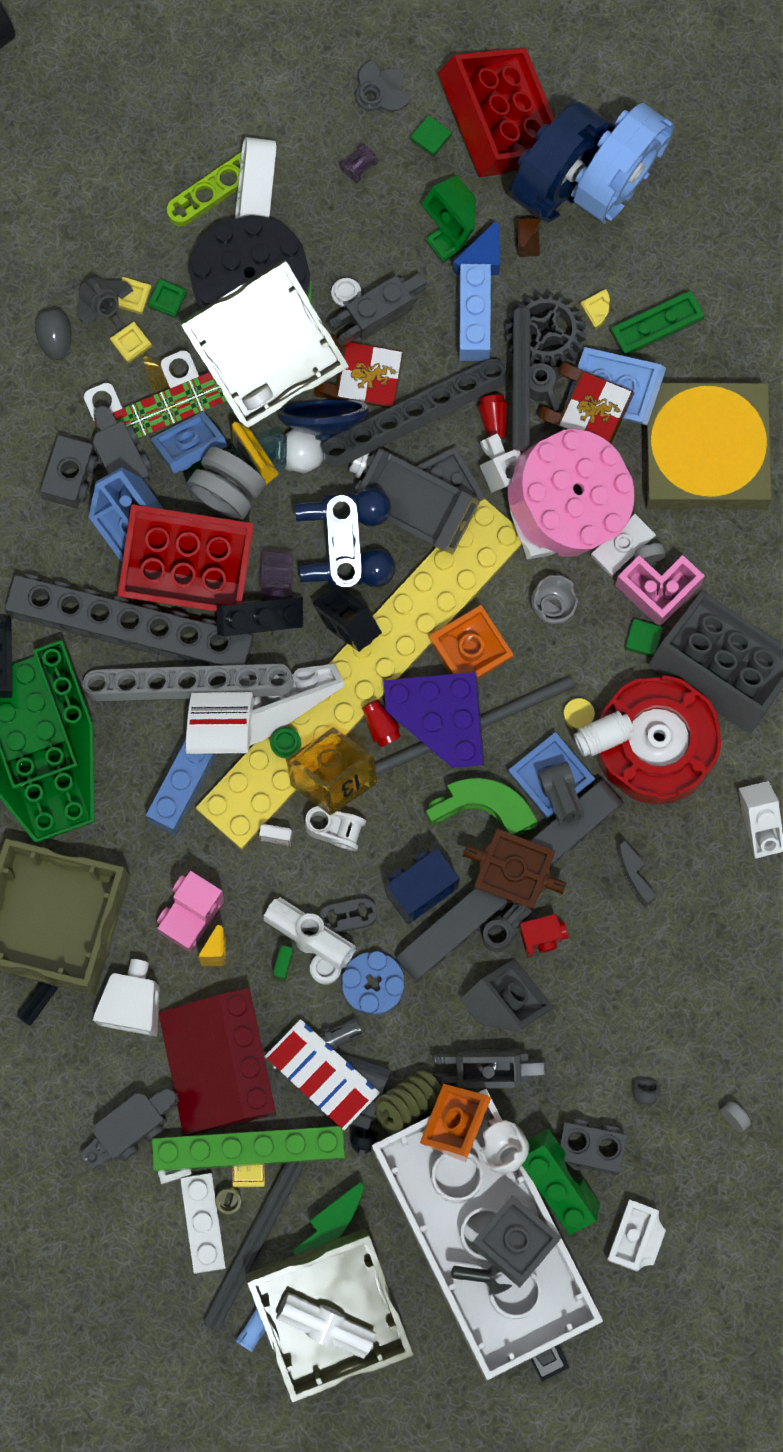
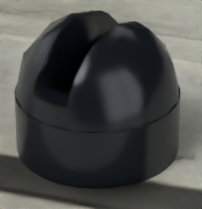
[350,1127,377,1154]

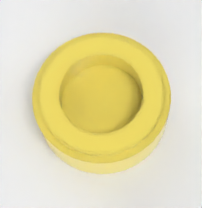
[563,698,595,730]

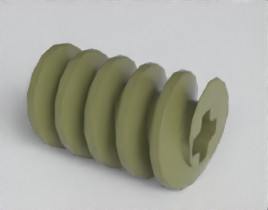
[375,1070,441,1134]

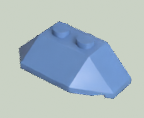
[88,467,164,562]

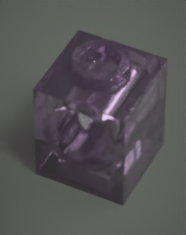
[261,552,294,598]

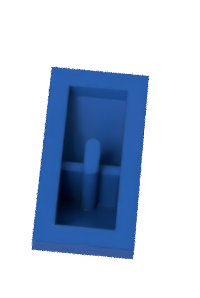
[453,222,500,275]

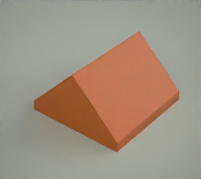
[420,1084,491,1162]

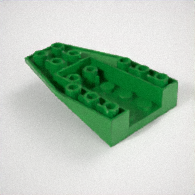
[0,640,95,844]

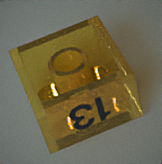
[286,727,378,816]

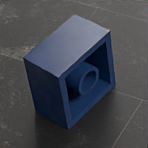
[386,848,460,925]

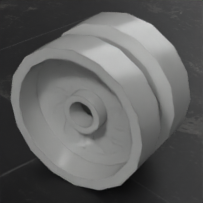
[186,447,266,521]

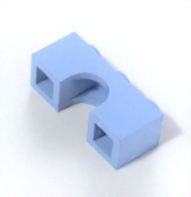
[459,264,491,361]

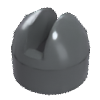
[633,1079,660,1106]

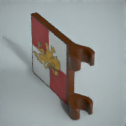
[314,336,403,408]
[538,362,635,444]

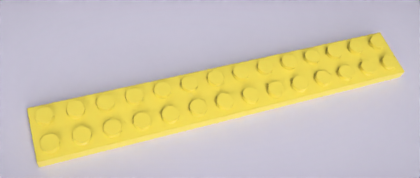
[196,499,522,850]

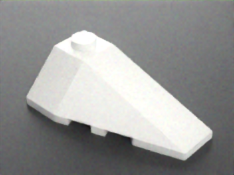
[212,664,345,746]

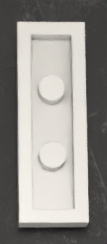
[180,1173,226,1274]

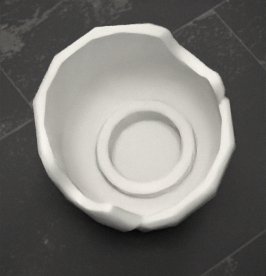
[277,429,324,474]
[480,1120,529,1174]

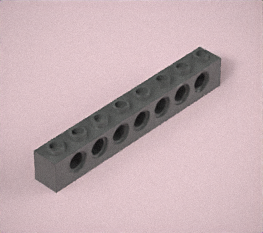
[5,574,253,666]

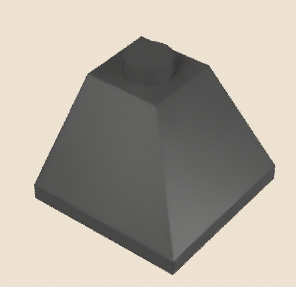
[460,959,554,1032]

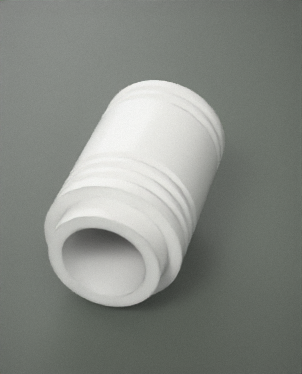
[574,711,634,757]

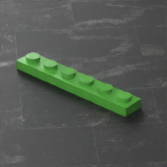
[152,1126,345,1172]

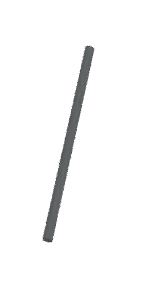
[319,676,576,799]

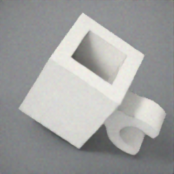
[479,434,521,493]

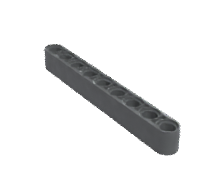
[396,780,624,982]

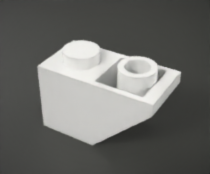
[739,781,783,859]

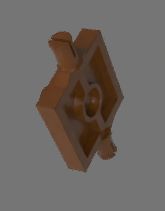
[463,829,567,911]

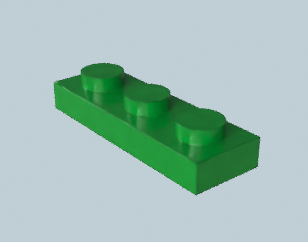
[610,290,705,356]

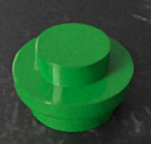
[270,727,301,759]

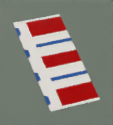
[264,1019,380,1130]

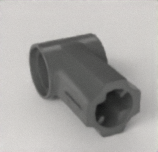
[537,761,584,826]

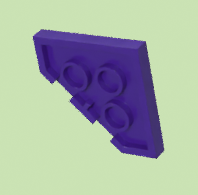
[384,672,485,768]

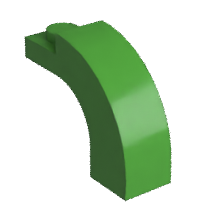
[425,778,538,836]

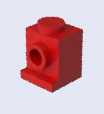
[519,914,568,958]

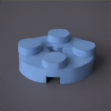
[342,951,404,1015]

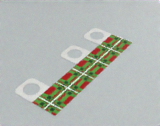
[84,351,227,438]

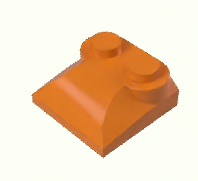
[429,605,514,681]

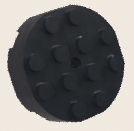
[189,215,310,311]

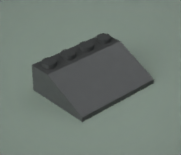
[648,591,783,734]

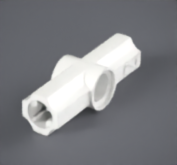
[264,897,356,970]
[276,1292,376,1359]

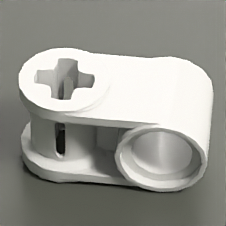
[305,806,367,851]

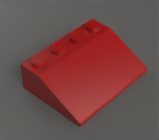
[438,47,555,177]
[117,504,254,612]

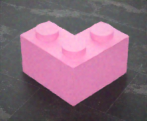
[615,555,705,626]
[157,871,224,953]

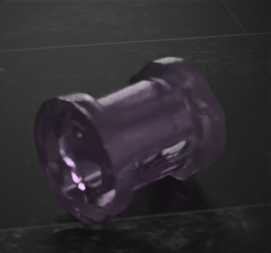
[339,143,379,183]

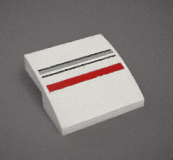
[186,692,254,754]

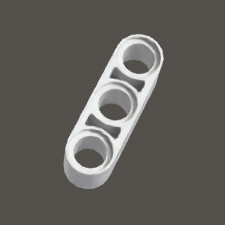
[235,137,276,219]

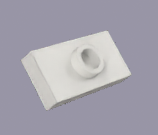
[591,514,656,577]

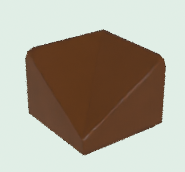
[517,218,541,257]

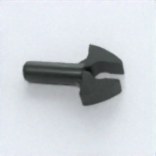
[451,1265,512,1295]

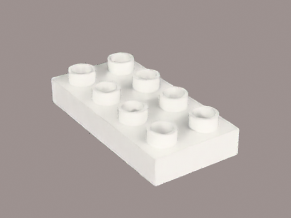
[371,1089,603,1381]

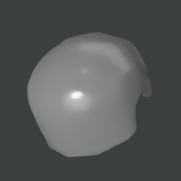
[531,575,578,625]

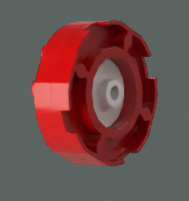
[596,675,722,804]

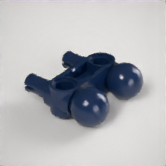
[295,488,396,588]

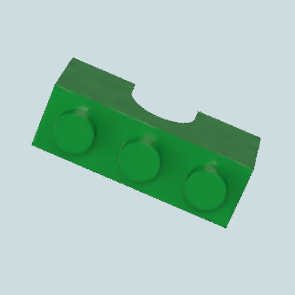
[522,1128,600,1235]

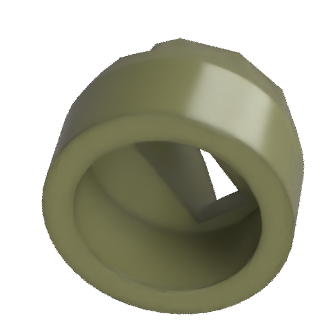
[215,1187,241,1214]

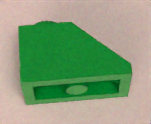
[421,175,476,249]

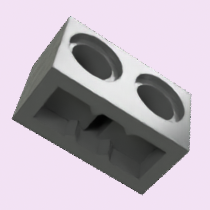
[559,1119,627,1175]

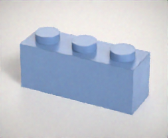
[146,740,218,836]

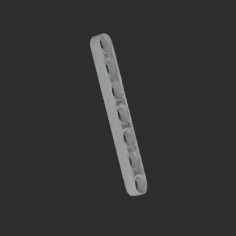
[82,664,294,701]

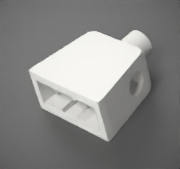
[93,959,160,1037]

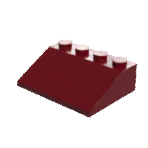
[158,988,277,1136]

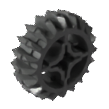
[505,292,587,367]

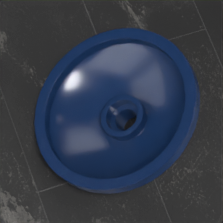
[277,399,369,440]

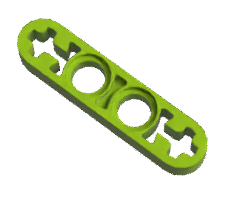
[167,152,241,226]

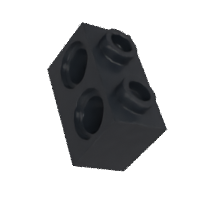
[312,584,382,652]

